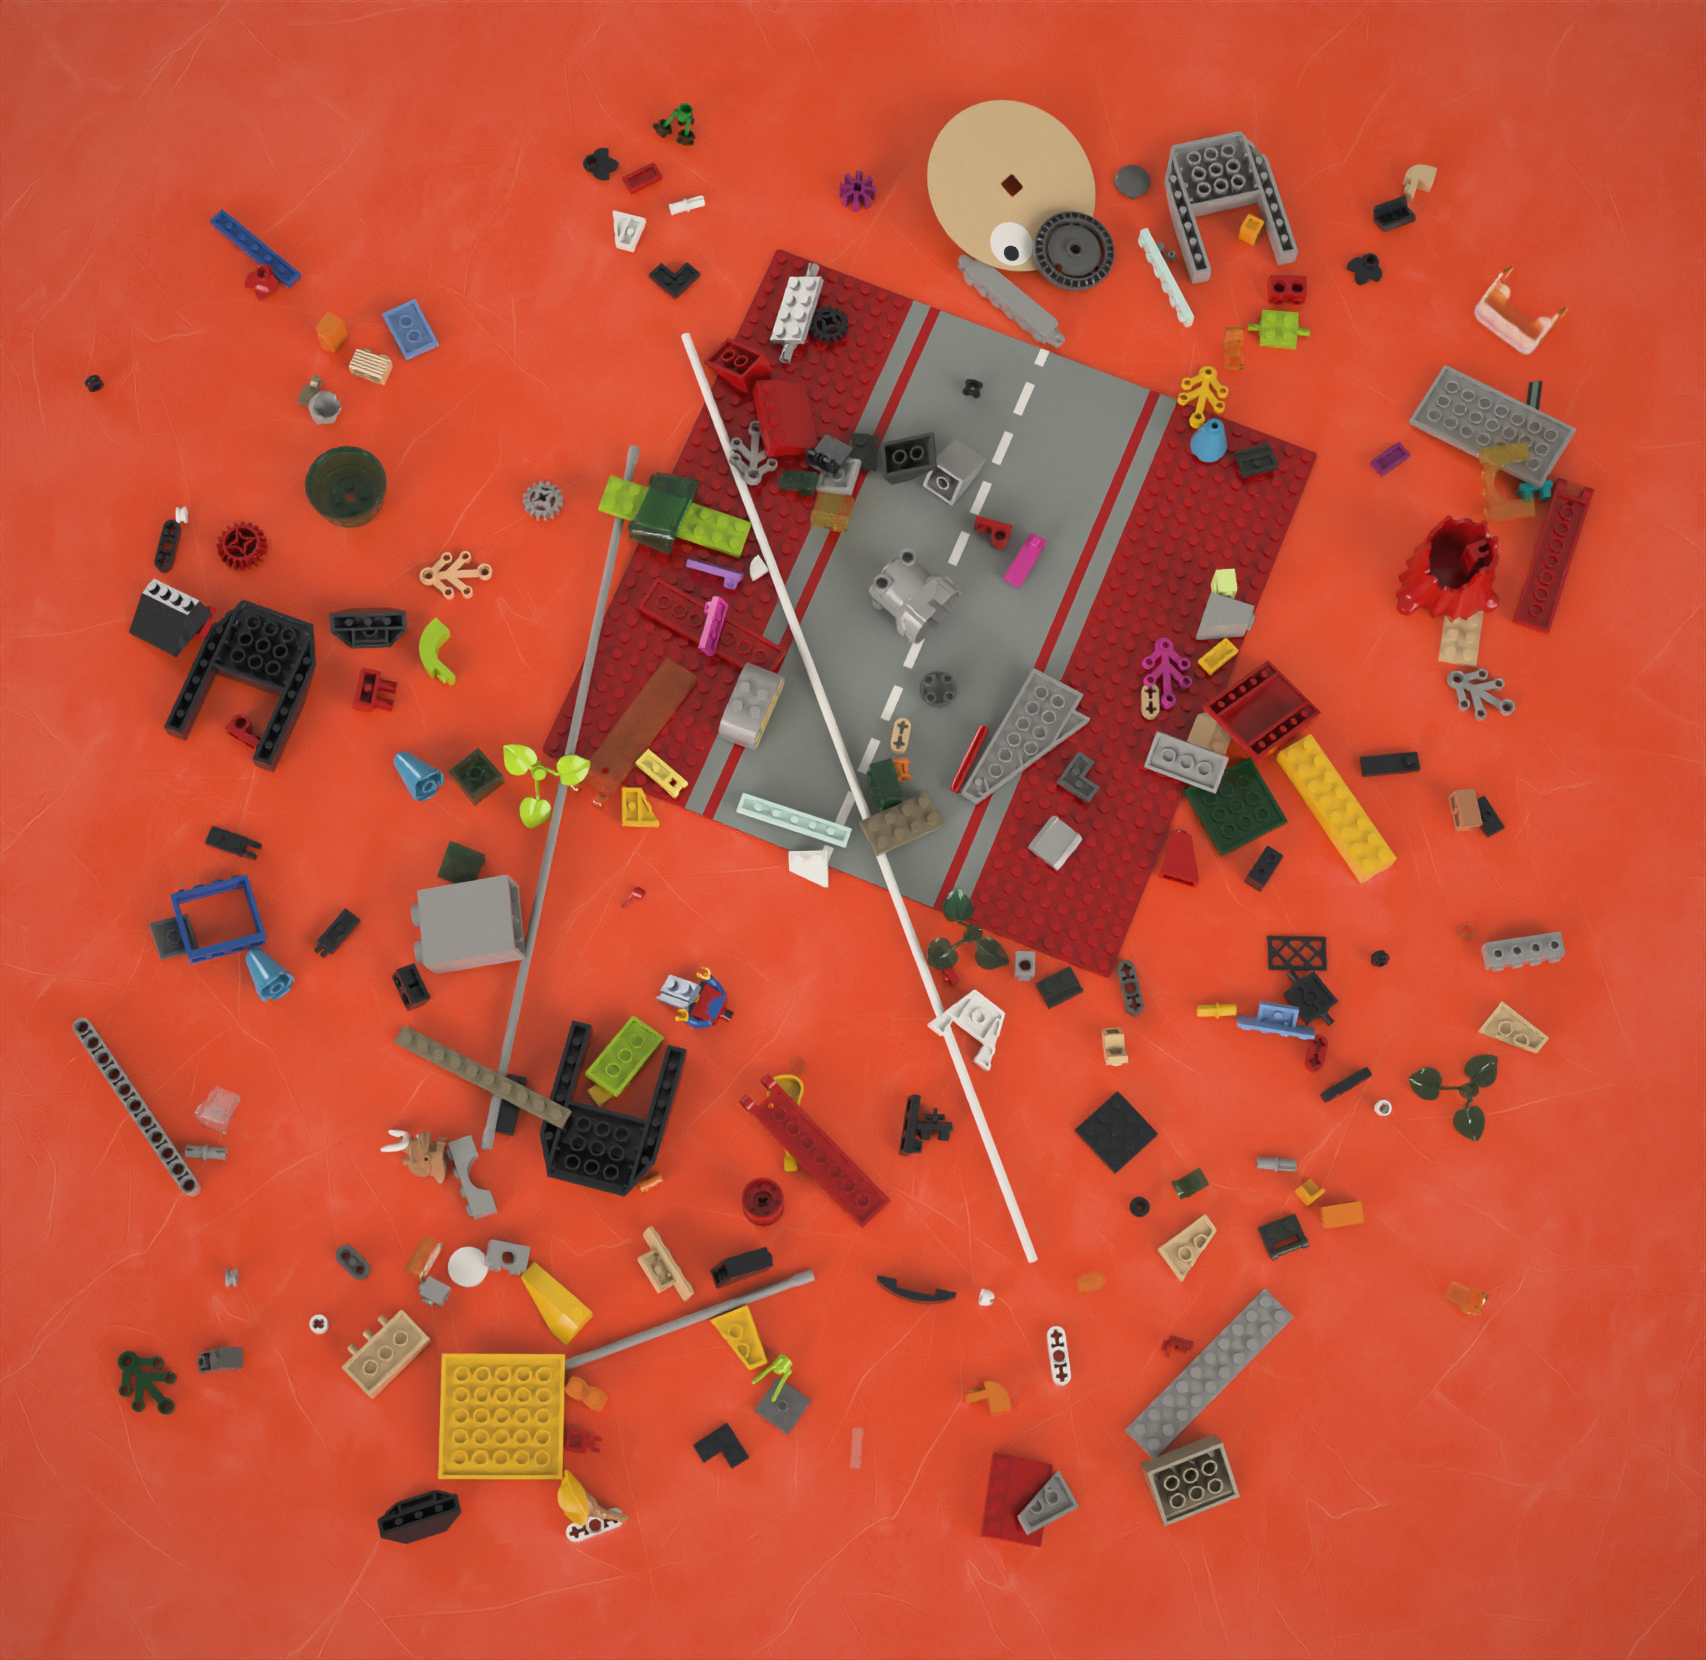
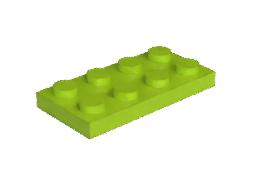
[585,1015,664,1098]

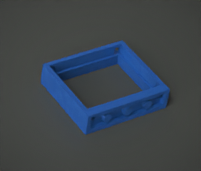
[170,875,267,965]

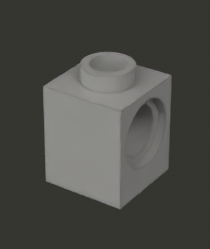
[1014,951,1035,981]

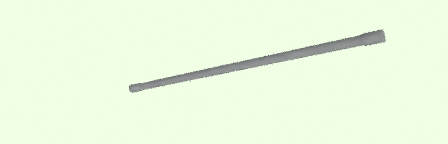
[565,1269,815,1371]

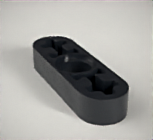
[154,520,182,573]
[1320,1066,1373,1103]

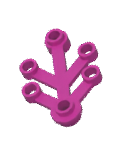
[1142,637,1192,709]

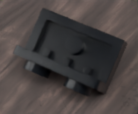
[1373,196,1416,233]

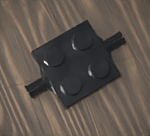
[1283,970,1338,1026]

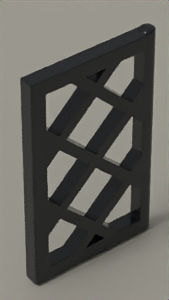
[1267,936,1327,971]

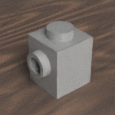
[418,1276,452,1307]

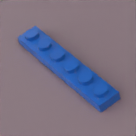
[210,209,302,289]

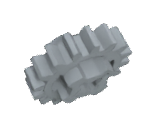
[523,481,564,521]

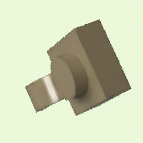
[297,374,323,407]

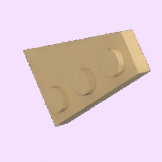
[1478,1001,1549,1054]
[1157,1214,1217,1282]

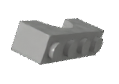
[447,1135,498,1221]

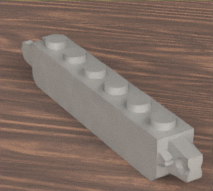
[958,254,1065,349]

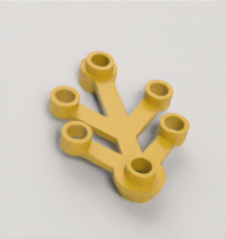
[1177,366,1229,428]

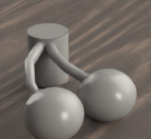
[1156,242,1176,261]

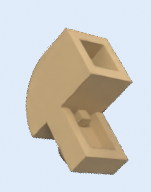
[1402,164,1437,203]
[1101,1027,1128,1066]

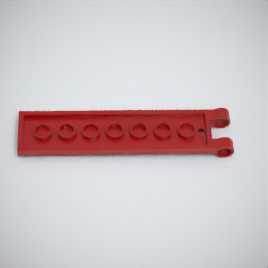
[1512,477,1594,635]
[739,1074,891,1229]

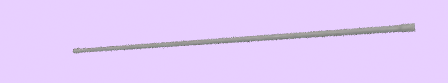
[480,445,640,1150]

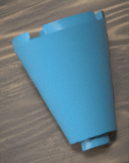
[1190,418,1227,463]
[394,751,444,802]
[245,948,294,1002]

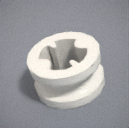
[176,506,188,524]
[309,1315,329,1334]

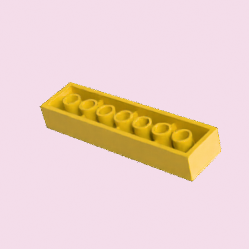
[1276,734,1397,884]

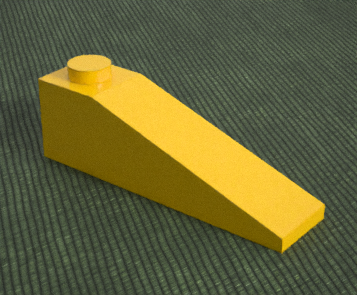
[520,1262,593,1345]

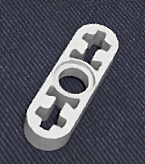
[1046,1326,1071,1386]
[566,1508,623,1542]

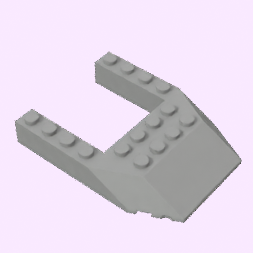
[1164,131,1298,284]

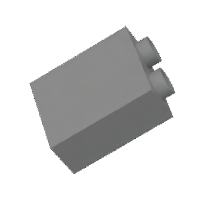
[411,875,526,974]

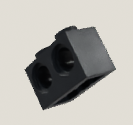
[1244,845,1284,892]
[392,963,431,1011]

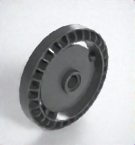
[1033,211,1115,292]

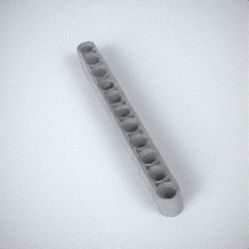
[73,1018,201,1197]

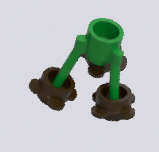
[653,103,695,146]

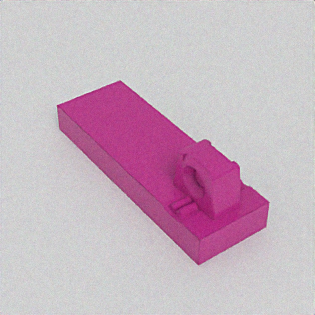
[1003,533,1047,589]
[698,596,728,656]

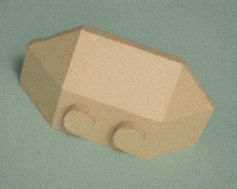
[1187,712,1231,755]

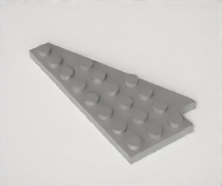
[961,668,1090,804]

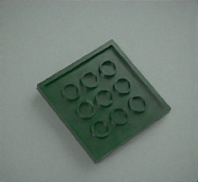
[1183,757,1288,857]

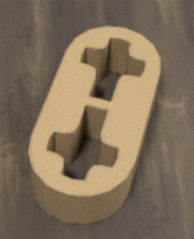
[1141,684,1160,720]
[890,718,911,755]

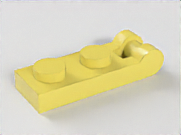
[635,749,688,798]

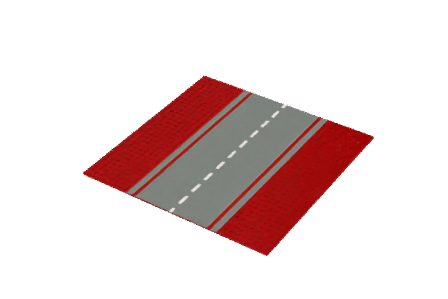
[542,249,1317,978]

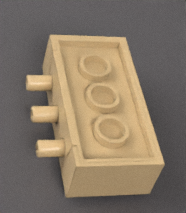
[341,1309,432,1399]

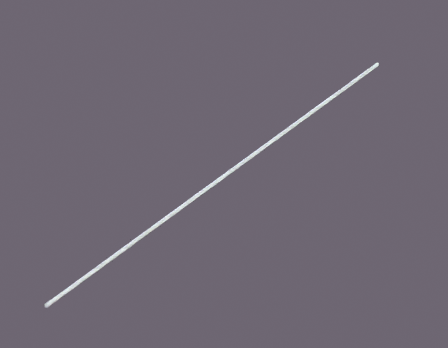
[681,333,1038,1263]

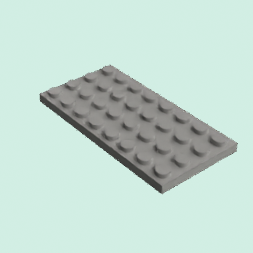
[1409,365,1576,489]

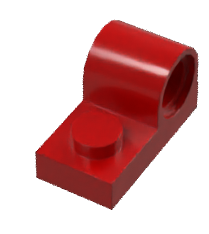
[974,516,1013,550]
[225,713,261,751]

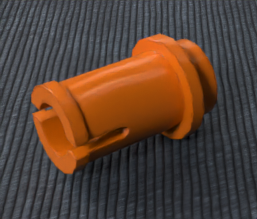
[637,1172,663,1193]

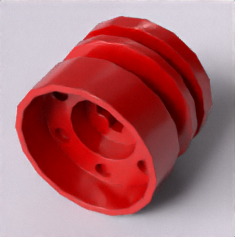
[741,1177,784,1227]

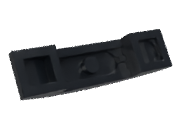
[876,1275,956,1304]

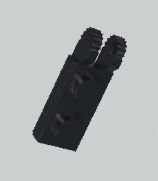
[205,826,262,860]

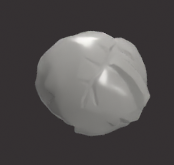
[308,390,341,425]

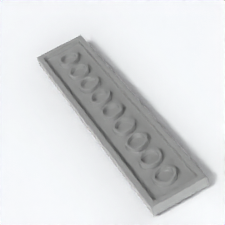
[1124,1288,1293,1459]

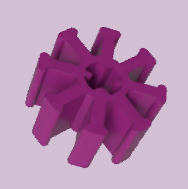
[839,171,876,212]

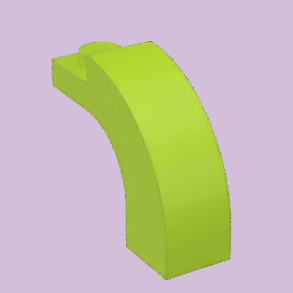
[419,617,456,686]

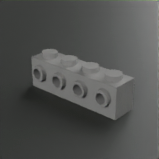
[1481,932,1566,971]

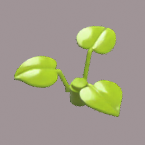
[503,744,590,829]

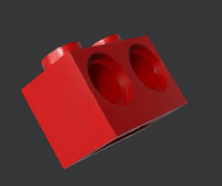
[1267,275,1307,305]

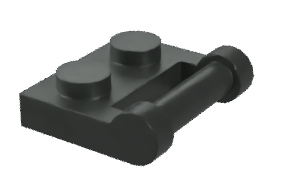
[1257,1213,1309,1261]

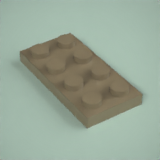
[859,791,945,857]

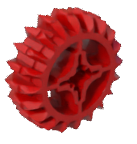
[217,521,268,571]

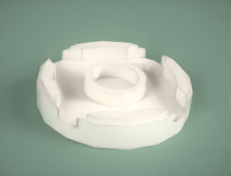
[448,1246,489,1288]

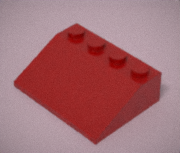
[752,379,818,457]
[980,1453,1053,1548]

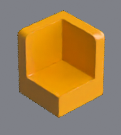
[1238,214,1265,246]
[1294,1178,1325,1207]

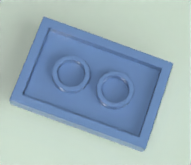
[382,299,439,361]

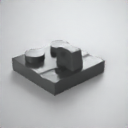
[149,914,199,961]

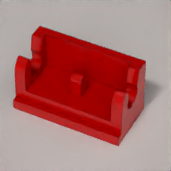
[1459,539,1489,577]

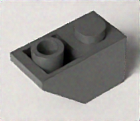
[198,1347,243,1374]

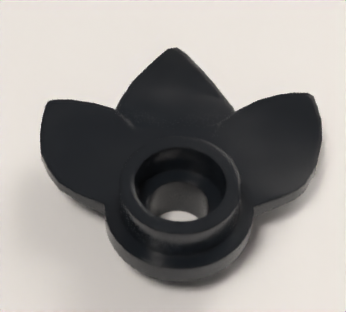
[583,148,619,181]
[1346,253,1382,285]

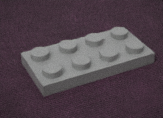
[1144,731,1229,794]

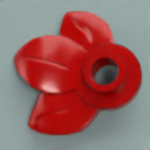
[244,264,278,300]

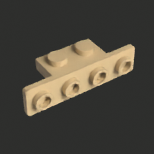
[637,1226,694,1302]

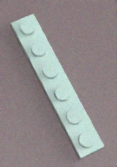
[1138,228,1194,328]
[737,793,852,848]

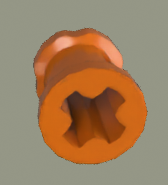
[892,758,911,782]

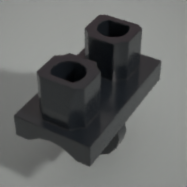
[916,1108,953,1141]

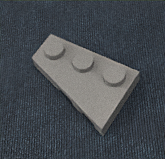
[1017,1470,1079,1535]

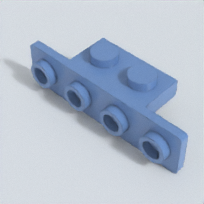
[1237,1001,1315,1040]

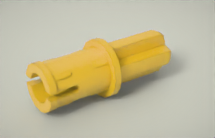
[1197,1002,1237,1018]

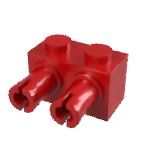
[352,667,398,713]

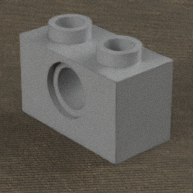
[484,1239,531,1275]

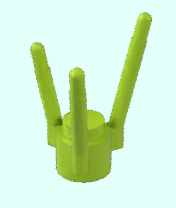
[752,1354,793,1402]

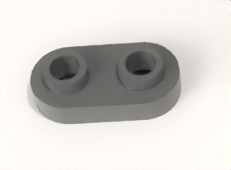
[336,1245,371,1280]

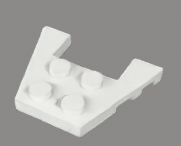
[927,990,1005,1071]

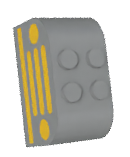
[719,662,785,751]

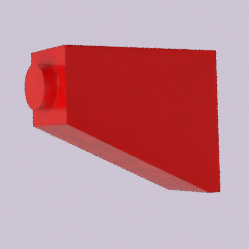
[1159,829,1199,888]

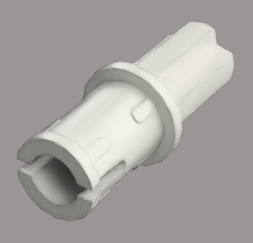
[669,195,705,215]

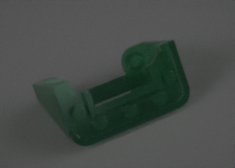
[627,472,700,555]

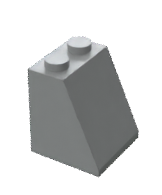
[922,439,986,506]
[1195,592,1256,640]

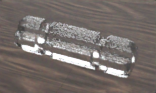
[850,1428,863,1469]

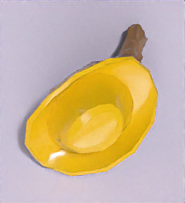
[558,1469,629,1526]

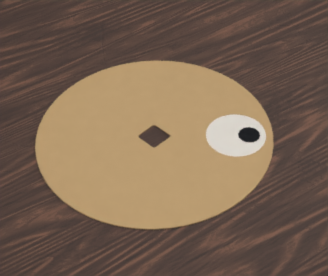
[927,100,1096,272]

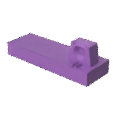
[686,557,744,590]

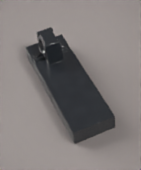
[1360,752,1420,777]
[495,1074,527,1136]
[899,1094,923,1156]

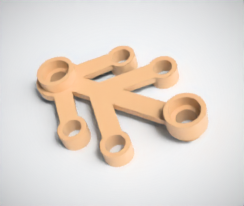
[419,551,493,600]

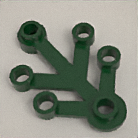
[118,1351,177,1415]

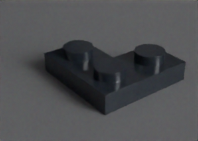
[649,262,700,300]
[693,1423,749,1469]

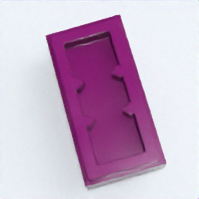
[1370,442,1411,478]

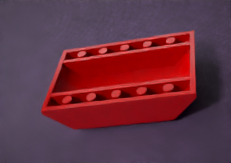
[1202,660,1321,764]

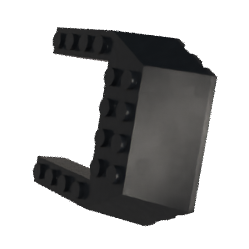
[164,600,316,772]
[540,1020,688,1197]

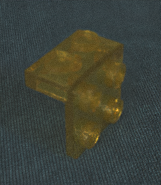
[811,491,854,533]

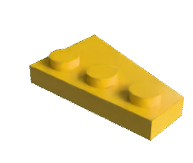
[710,1305,769,1370]

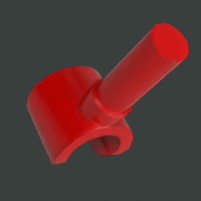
[621,887,646,909]

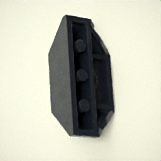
[329,607,407,648]
[377,1490,461,1544]

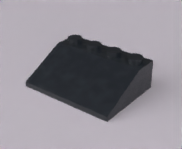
[129,579,212,657]

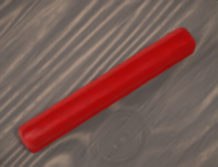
[950,725,989,793]

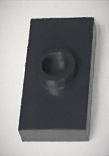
[1477,796,1505,838]

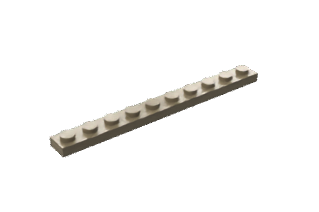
[394,1026,572,1129]

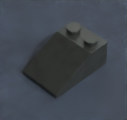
[881,432,937,485]

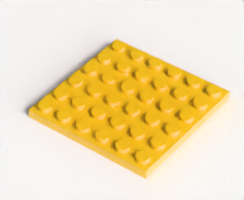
[438,1354,565,1479]

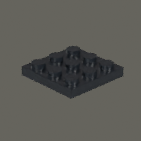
[1074,1091,1158,1174]

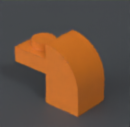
[965,1381,1012,1416]

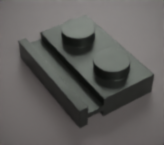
[850,433,878,471]
[1234,443,1278,478]
[1036,966,1084,1009]

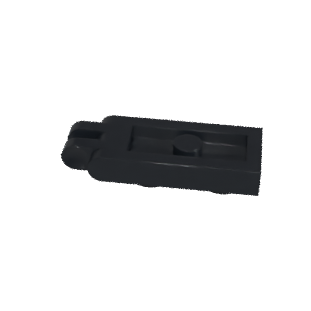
[314,908,361,958]

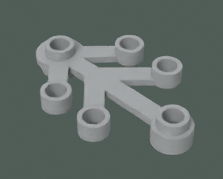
[729,421,778,485]
[1447,669,1515,721]

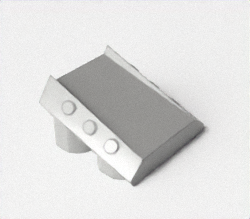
[1028,815,1082,871]

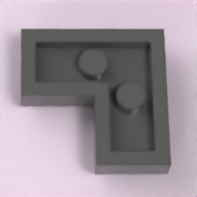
[1057,751,1100,804]

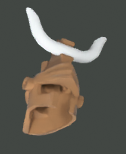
[381,1130,448,1184]

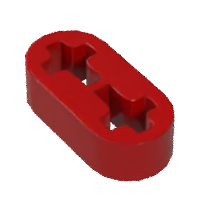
[1304,1035,1328,1072]

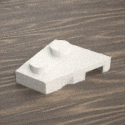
[613,210,646,252]
[789,850,829,887]

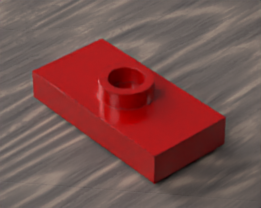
[622,162,662,194]

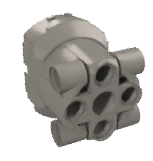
[868,548,961,644]

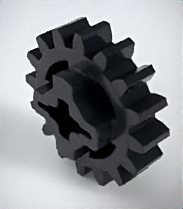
[810,305,849,345]

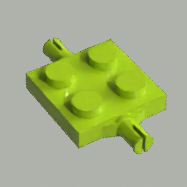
[1247,309,1310,349]

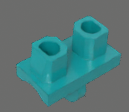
[1515,480,1553,504]

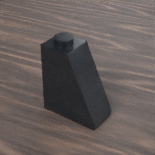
[710,1247,773,1289]

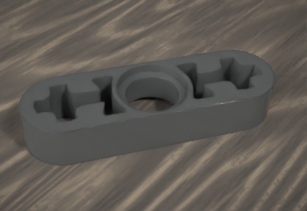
[1117,960,1144,1016]

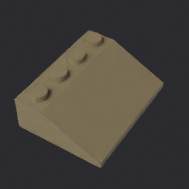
[1140,1434,1240,1526]

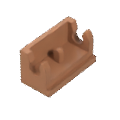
[1448,789,1483,832]

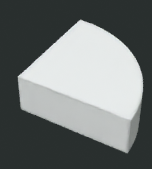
[750,555,769,581]

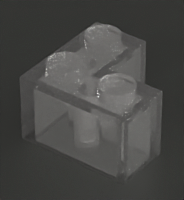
[195,1086,241,1135]

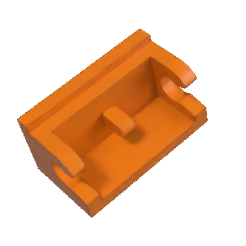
[1318,1200,1365,1229]

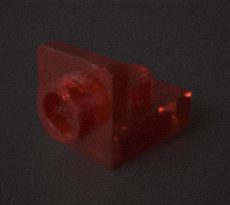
[1161,1335,1194,1358]

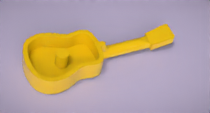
[766,1075,804,1172]

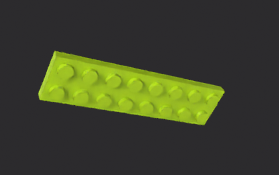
[598,475,752,558]

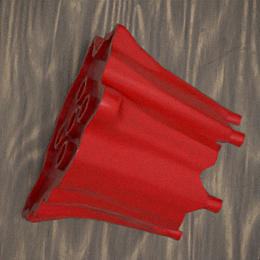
[1396,515,1500,623]

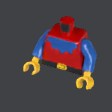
[675,967,735,1029]

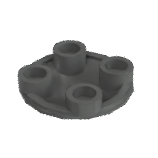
[1114,165,1150,199]
[920,671,957,708]

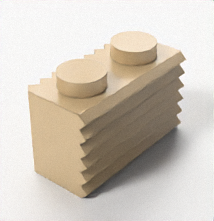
[349,348,393,385]

